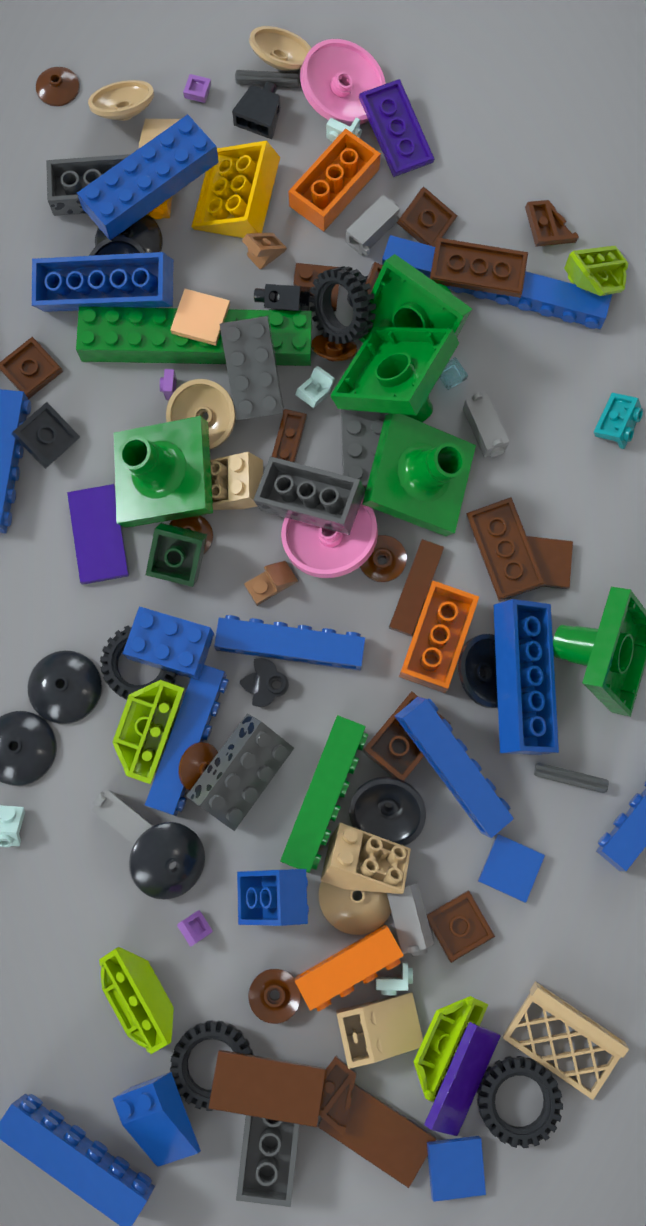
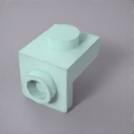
[326,117,362,143]
[295,366,335,408]
[0,805,25,847]
[375,961,413,995]

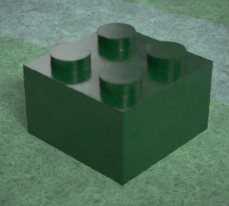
[145,523,208,587]

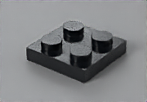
[11,402,80,469]

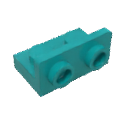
[594,393,643,449]

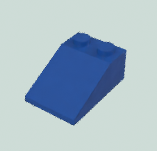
[112,1072,201,1167]

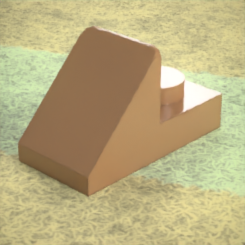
[242,233,287,269]
[244,560,298,606]

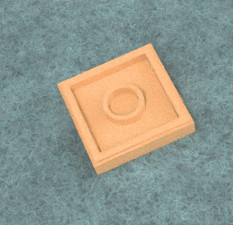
[170,289,230,346]

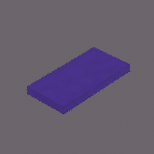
[359,79,435,178]
[67,484,129,585]
[424,1022,501,1136]

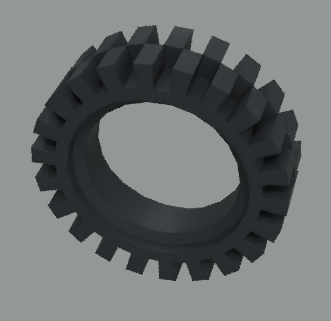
[309,266,376,344]
[100,625,178,700]
[170,1020,253,1111]
[477,1056,563,1148]

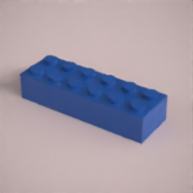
[77,114,219,240]
[32,252,174,312]
[493,599,559,755]
[0,1094,155,1226]

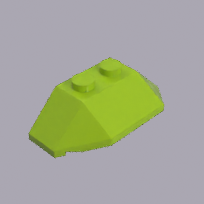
[564,245,629,296]
[112,680,185,784]
[99,947,174,1054]
[413,996,489,1102]

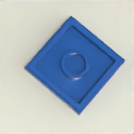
[478,834,545,903]
[427,1136,486,1202]

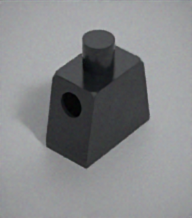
[232,82,281,140]
[254,284,311,311]

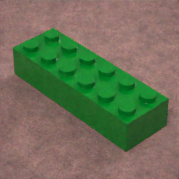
[280,715,368,873]

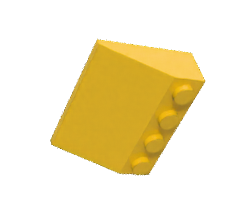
[191,141,280,238]

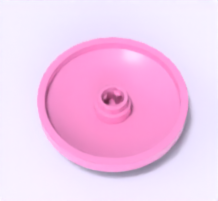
[300,39,386,126]
[281,498,378,578]

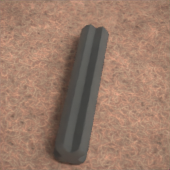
[235,70,300,87]
[534,763,609,793]

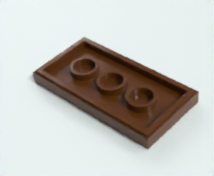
[430,237,528,298]
[466,497,545,602]
[209,1050,326,1127]
[317,1084,437,1188]

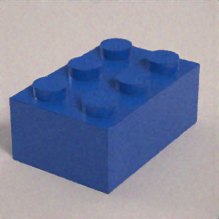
[123,606,214,680]
[237,869,309,926]

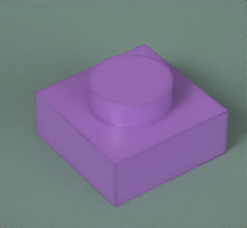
[183,74,211,103]
[159,369,177,400]
[177,910,213,947]

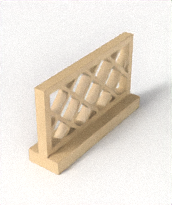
[502,981,629,1100]

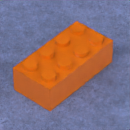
[288,128,381,232]
[399,581,479,693]
[295,925,404,1011]

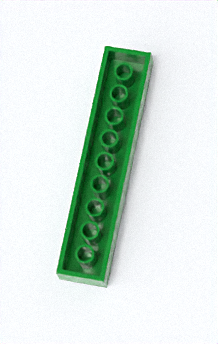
[76,306,312,366]

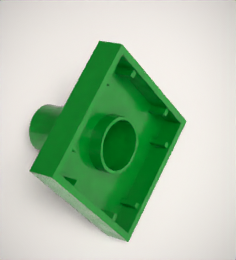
[359,254,472,343]
[330,327,459,422]
[362,413,476,536]
[113,416,213,528]
[553,586,646,717]

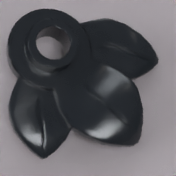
[240,658,289,707]

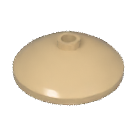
[249,26,311,71]
[88,80,154,121]
[166,379,236,450]
[319,881,391,935]

